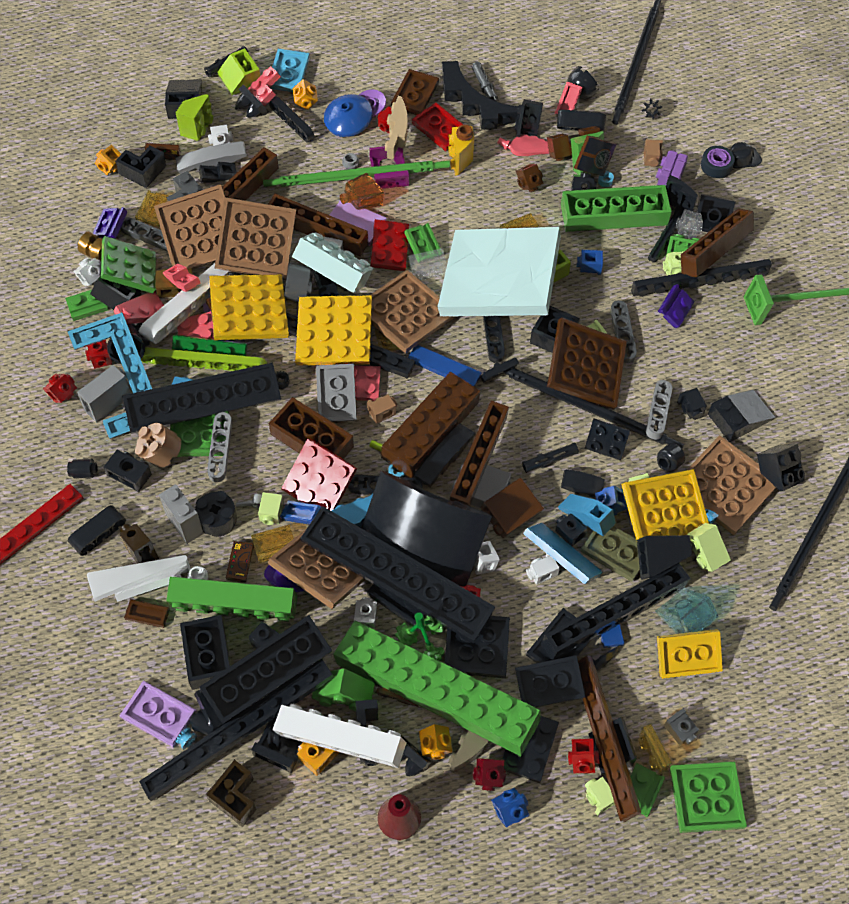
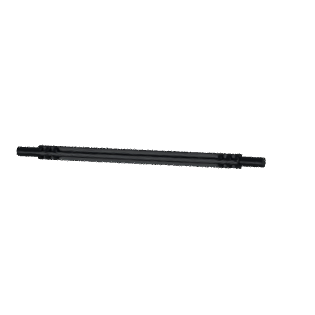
[612,0,661,125]
[493,362,684,449]
[769,457,849,611]

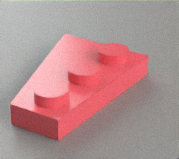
[114,291,164,324]

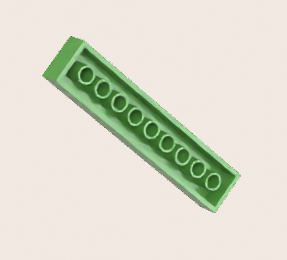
[333,620,541,756]

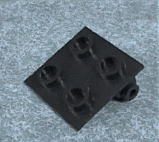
[585,418,630,461]

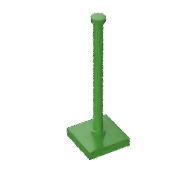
[743,275,849,325]

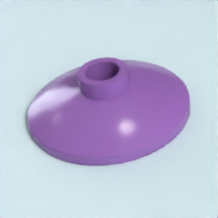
[359,89,386,117]

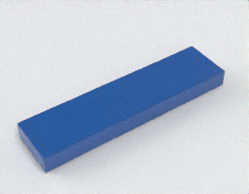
[408,345,482,387]

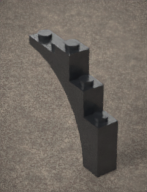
[441,61,520,130]

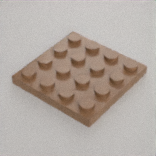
[154,184,226,269]
[214,198,296,280]
[371,270,457,353]
[686,435,776,535]
[268,529,366,609]

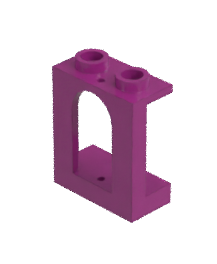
[369,146,409,190]

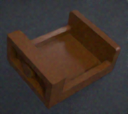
[480,477,544,538]

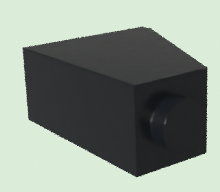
[637,535,693,580]

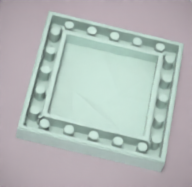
[438,227,561,316]

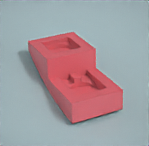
[163,264,201,292]

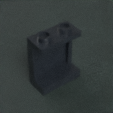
[356,699,378,766]
[251,717,303,773]

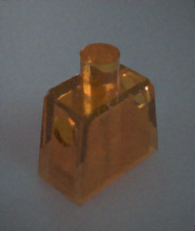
[340,173,384,210]

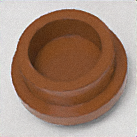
[456,124,473,141]

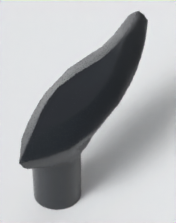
[593,646,620,670]

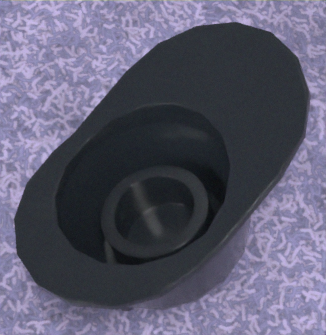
[729,142,763,169]

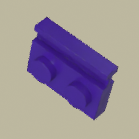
[93,207,127,239]
[658,284,695,328]

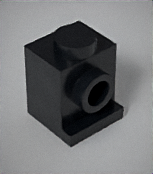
[677,388,707,420]
[555,514,588,546]

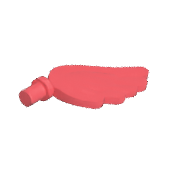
[497,134,549,156]

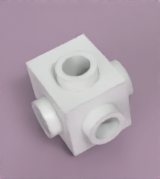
[208,124,233,146]
[73,258,101,286]

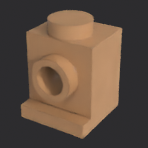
[643,140,663,167]
[367,394,397,424]

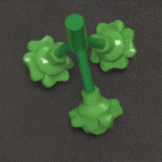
[395,613,445,661]

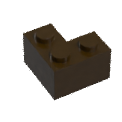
[206,759,257,828]

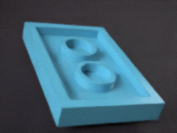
[270,49,310,92]

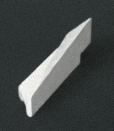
[87,555,191,602]

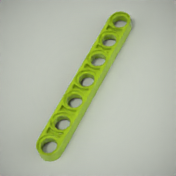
[141,348,267,371]

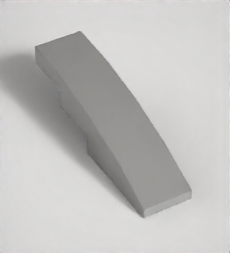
[176,141,247,174]

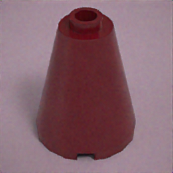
[377,794,421,841]

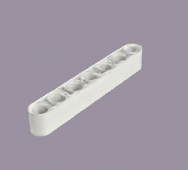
[139,263,236,344]

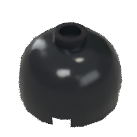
[567,66,599,100]

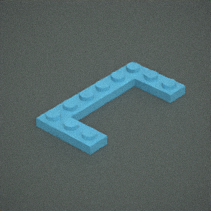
[67,313,152,439]

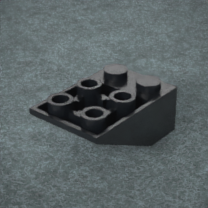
[165,79,202,119]

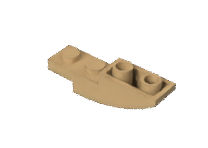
[385,96,407,160]

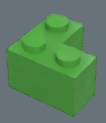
[311,669,375,711]

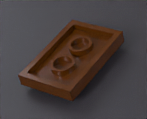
[391,69,439,115]

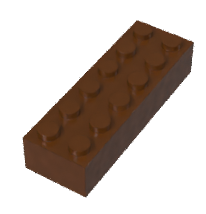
[381,372,481,478]

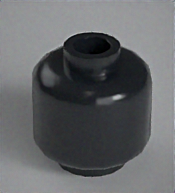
[657,443,686,472]

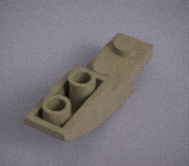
[448,730,491,773]

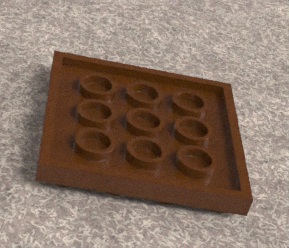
[547,317,627,410]

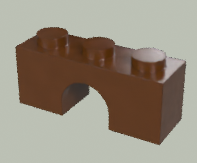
[547,126,600,161]

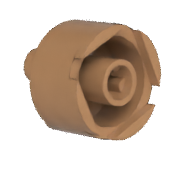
[135,423,181,468]

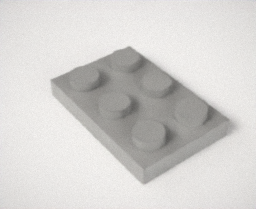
[316,364,357,422]

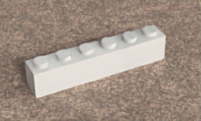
[273,704,407,768]

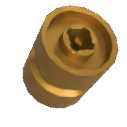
[78,232,103,261]

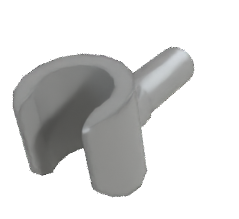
[236,494,262,508]

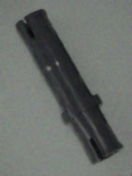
[204,46,249,78]
[522,442,579,473]

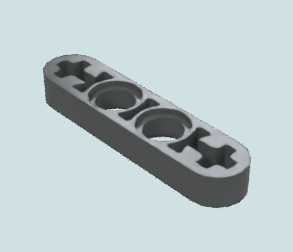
[120,217,168,252]
[610,300,637,363]

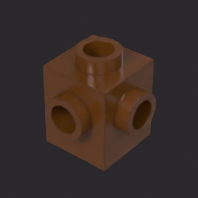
[515,164,544,192]

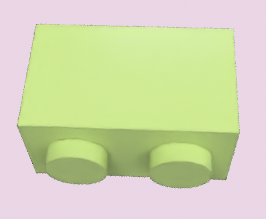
[687,523,731,572]

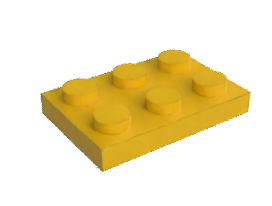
[657,629,723,679]

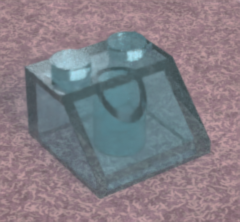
[655,588,719,634]

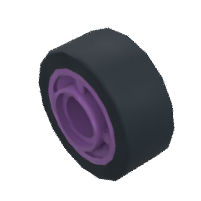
[701,146,735,178]

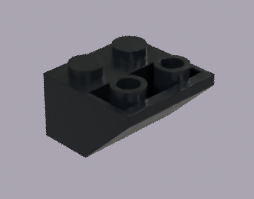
[757,444,805,491]

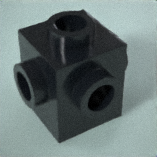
[571,172,597,191]

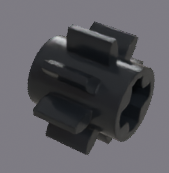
[642,98,663,119]

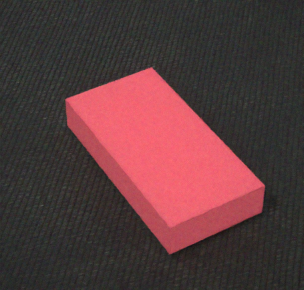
[555,82,583,114]

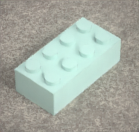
[292,233,373,293]

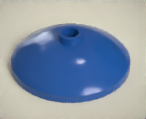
[324,94,373,137]

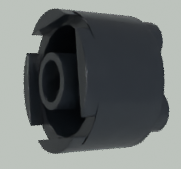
[195,491,237,537]

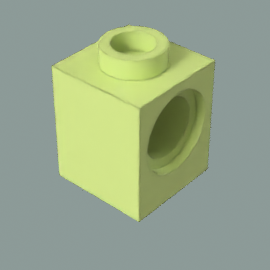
[258,492,284,525]

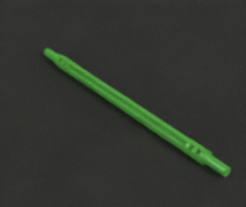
[263,160,450,187]

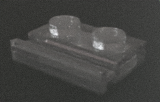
[408,248,447,280]

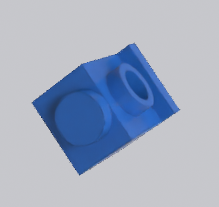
[576,250,603,275]

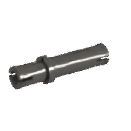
[471,62,498,101]

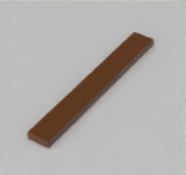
[578,655,642,822]

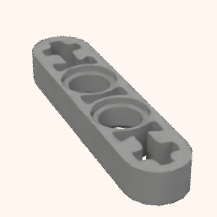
[646,380,672,440]
[207,412,232,483]

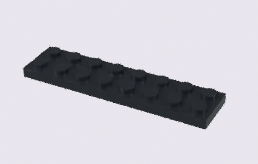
[122,362,281,434]

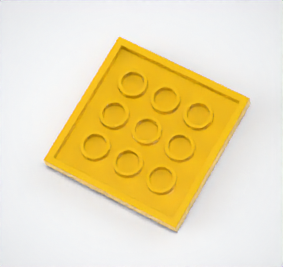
[209,275,289,340]
[295,295,372,365]
[621,469,709,551]

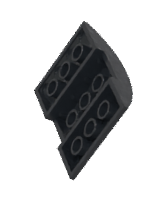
[361,470,492,587]

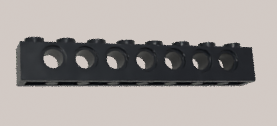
[541,563,691,660]

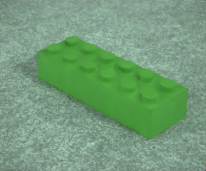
[561,185,671,232]
[166,577,298,622]

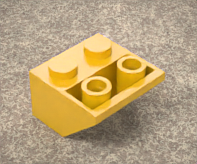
[448,126,474,176]

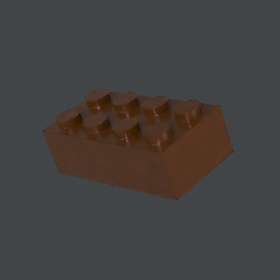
[269,397,354,459]

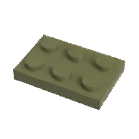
[580,526,640,582]

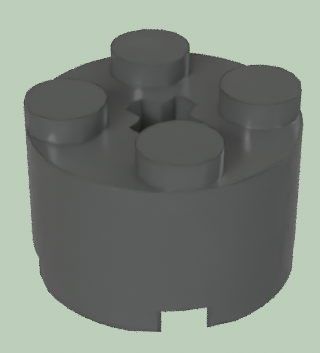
[284,264,314,301]

